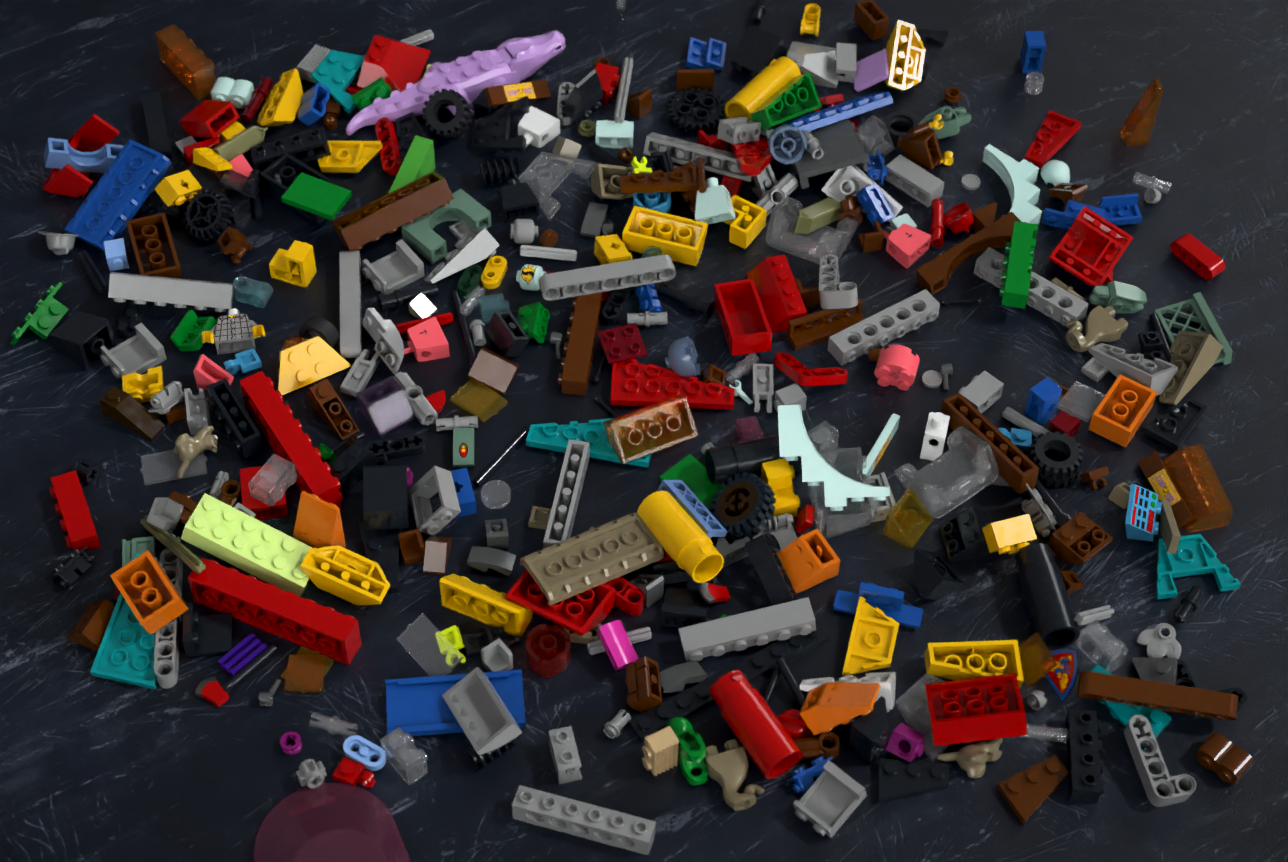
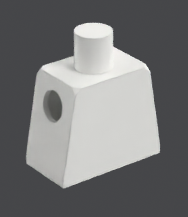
[518,106,560,148]
[920,412,950,462]

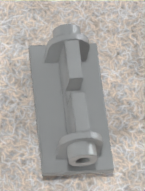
[148,381,185,414]

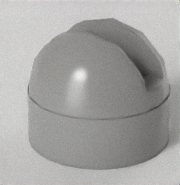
[1144,188,1161,204]
[1027,690,1047,710]

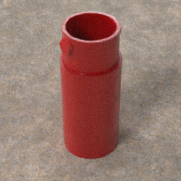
[709,670,802,780]

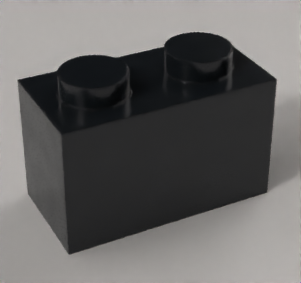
[485,311,530,357]

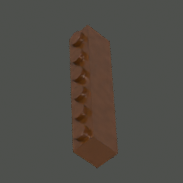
[558,292,602,396]
[941,393,1039,494]

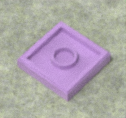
[854,49,889,92]

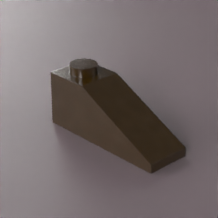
[99,386,165,441]

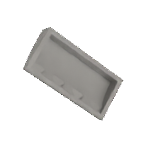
[442,667,522,755]

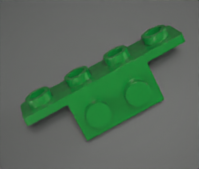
[10,282,69,346]

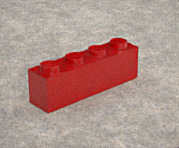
[49,470,101,552]

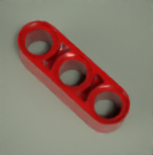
[1170,233,1226,280]
[605,577,644,616]

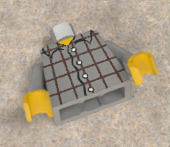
[201,309,266,354]

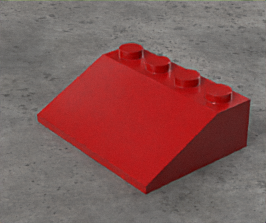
[505,569,616,636]
[925,673,1027,746]

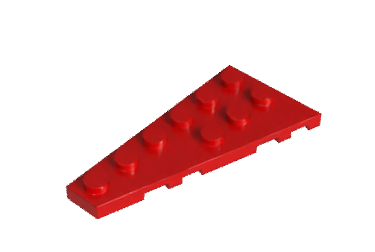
[730,137,773,176]

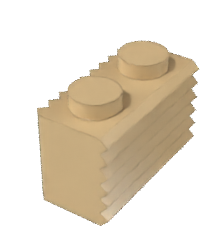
[642,726,679,776]

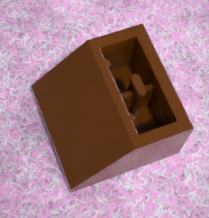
[1048,512,1113,564]

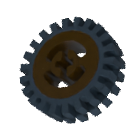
[709,472,776,540]

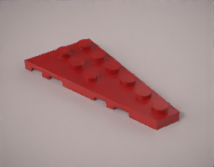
[611,359,734,410]

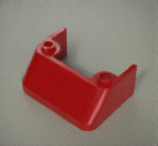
[42,114,120,198]

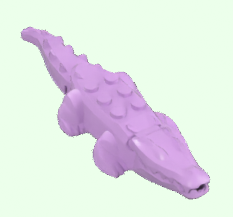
[346,30,566,135]

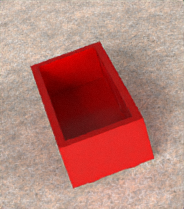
[714,278,772,357]

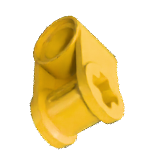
[800,3,821,37]

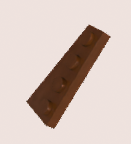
[620,164,698,194]

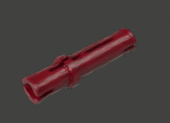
[240,77,273,124]

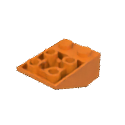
[293,491,346,549]
[777,528,840,594]
[799,682,880,735]

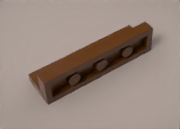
[787,298,865,351]

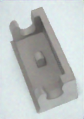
[836,43,856,83]
[184,388,211,435]

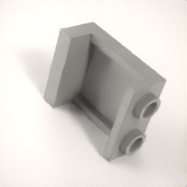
[362,240,425,295]
[100,323,167,379]
[793,760,867,838]

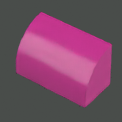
[597,620,639,672]

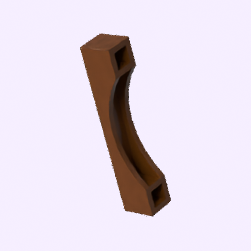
[916,212,1022,295]

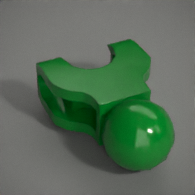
[665,717,708,786]

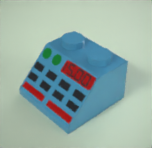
[1125,484,1162,542]

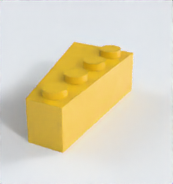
[924,640,1024,688]

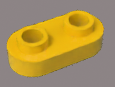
[481,256,507,289]

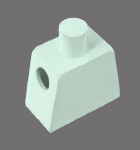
[695,178,736,225]

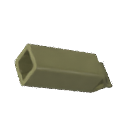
[212,126,268,162]
[793,197,842,234]

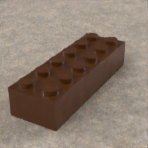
[332,171,454,251]

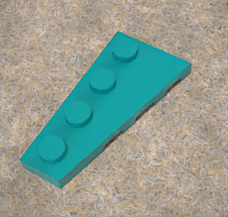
[1091,664,1172,752]

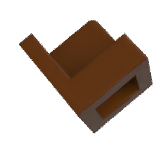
[858,221,884,253]
[795,279,819,308]
[398,528,425,566]

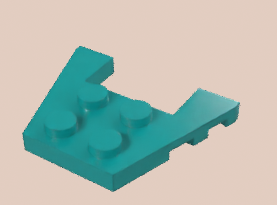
[312,50,365,114]
[1156,534,1241,600]

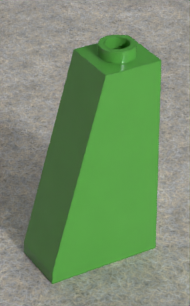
[388,135,435,194]

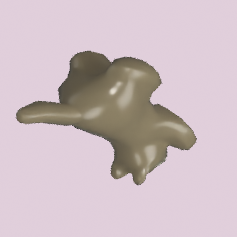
[174,426,218,479]
[936,738,1003,779]

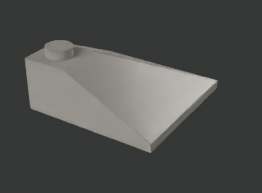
[786,41,840,88]

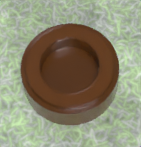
[540,229,558,247]

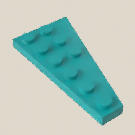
[526,415,661,468]
[90,553,158,690]

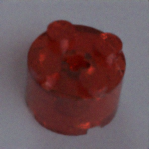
[526,624,571,678]

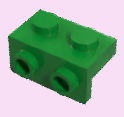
[351,77,393,111]
[517,302,550,344]
[170,310,217,352]

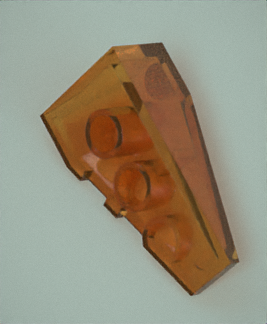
[1121,77,1163,146]

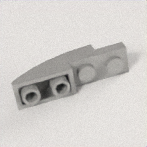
[361,308,404,374]

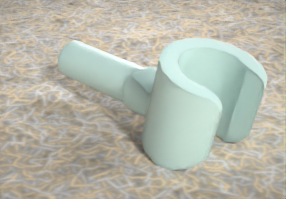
[729,380,753,405]

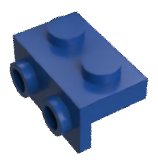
[856,183,895,227]
[1098,193,1142,226]

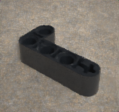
[745,533,799,605]

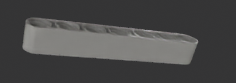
[339,250,362,359]
[538,255,676,301]
[154,548,183,689]

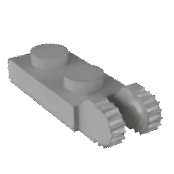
[340,349,381,398]
[752,363,774,413]

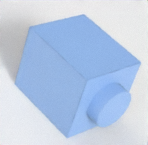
[104,238,129,271]

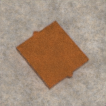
[1019,633,1057,687]
[284,653,327,693]

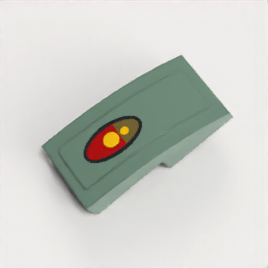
[453,428,475,467]

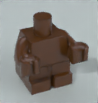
[217,227,252,265]

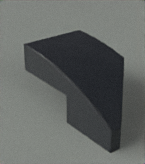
[462,626,504,658]

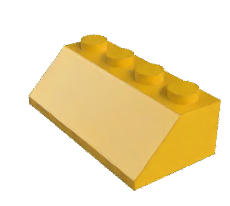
[622,206,708,266]
[439,574,532,636]

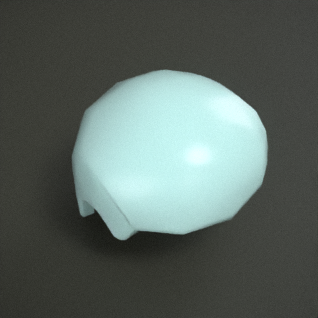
[1040,160,1070,187]

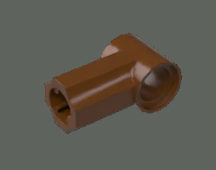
[218,480,242,508]
[793,732,839,760]

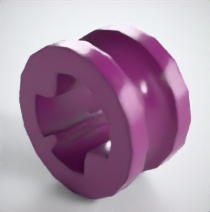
[280,731,302,755]

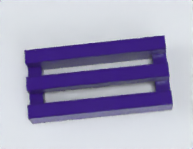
[218,633,267,677]

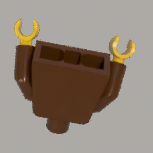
[897,114,953,170]

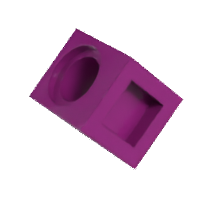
[886,723,926,762]

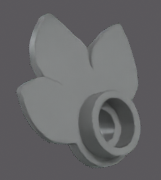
[1137,623,1181,659]

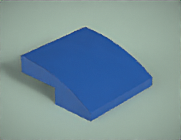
[685,37,727,71]

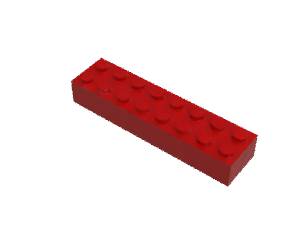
[239,371,343,511]
[187,557,362,665]

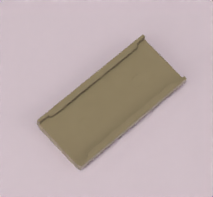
[520,512,664,606]

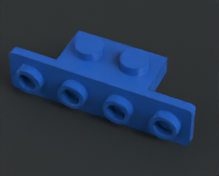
[1042,200,1106,230]
[833,582,923,629]

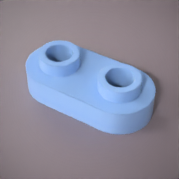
[343,735,386,771]

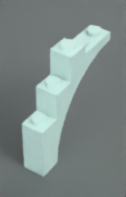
[982,144,1042,225]
[778,405,890,511]

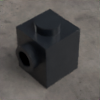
[474,89,502,118]

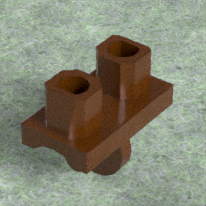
[838,193,864,227]

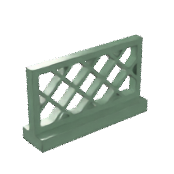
[1155,292,1233,365]

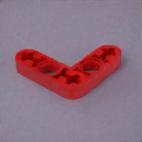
[774,352,848,386]

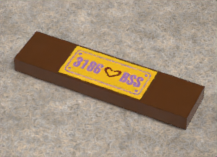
[484,79,551,107]
[1138,451,1195,529]

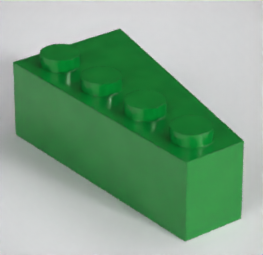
[750,72,822,130]
[999,221,1038,309]

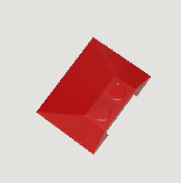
[357,35,431,92]
[1048,206,1134,288]

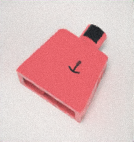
[883,224,931,269]
[403,317,450,362]

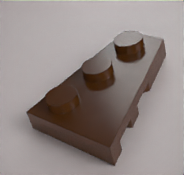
[997,754,1069,825]

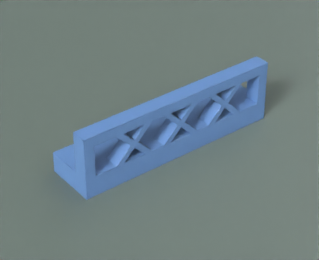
[657,480,727,539]

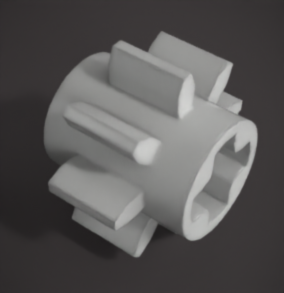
[296,759,327,788]

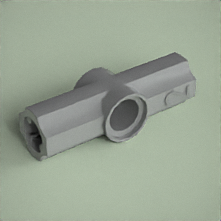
[755,173,799,217]
[391,372,438,426]

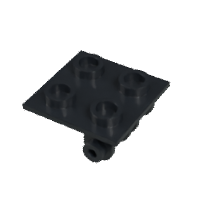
[219,169,262,199]

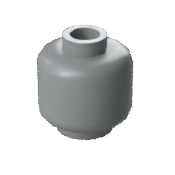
[510,219,538,244]

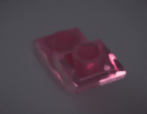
[735,416,764,441]

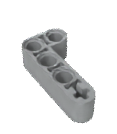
[819,254,858,309]
[1124,715,1196,807]

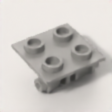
[1021,483,1057,537]
[752,513,797,553]

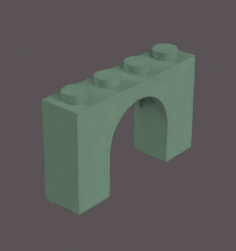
[401,189,492,264]

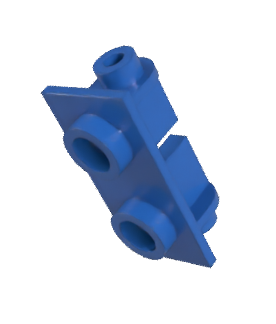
[867,150,887,185]
[636,284,663,313]
[787,756,833,793]

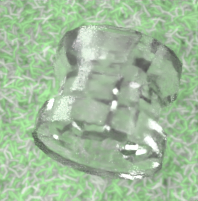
[1024,72,1044,95]

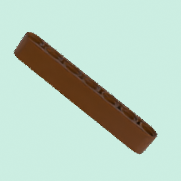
[1077,671,1238,721]

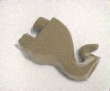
[1065,305,1128,352]
[705,739,764,811]

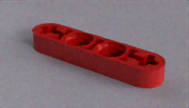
[375,117,402,176]

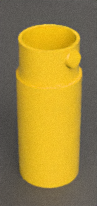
[725,57,801,121]
[637,490,724,583]

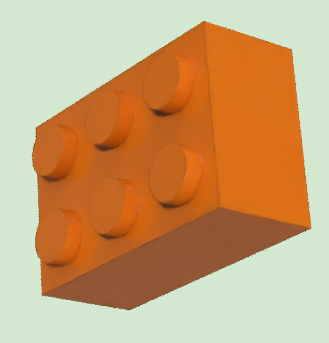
[1088,374,1157,448]
[110,550,188,635]

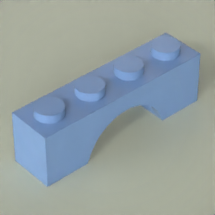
[44,138,124,173]

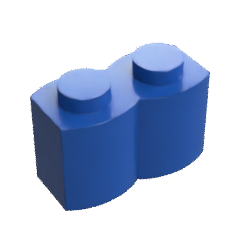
[298,82,330,126]

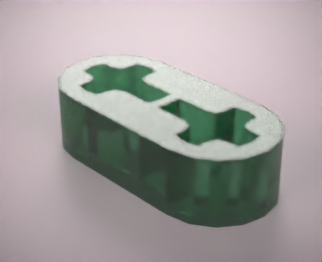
[457,264,483,298]

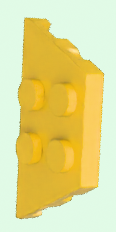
[317,141,383,173]
[276,336,351,395]
[842,596,899,676]

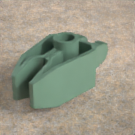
[919,106,972,140]
[1089,281,1147,314]

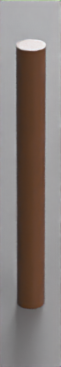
[696,157,706,193]

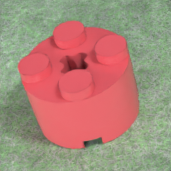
[874,345,920,391]

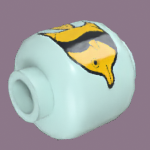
[516,264,546,291]

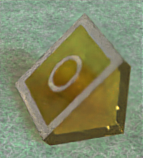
[883,488,934,548]

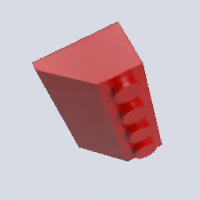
[746,254,807,334]

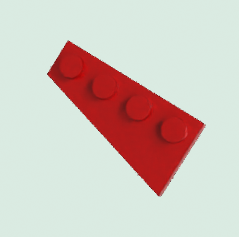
[1025,110,1081,168]

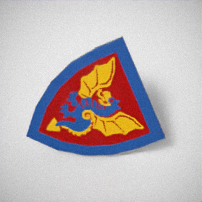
[1038,648,1080,701]

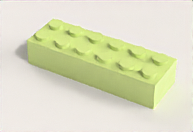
[181,493,312,597]

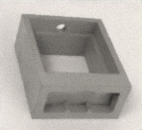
[408,466,461,536]

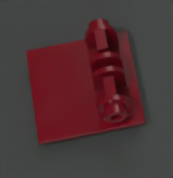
[597,323,648,364]

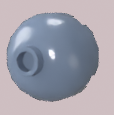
[768,125,807,164]
[665,336,700,377]

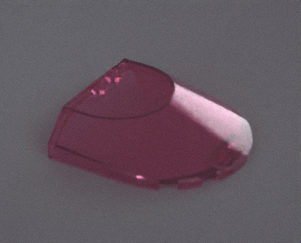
[254,783,411,862]

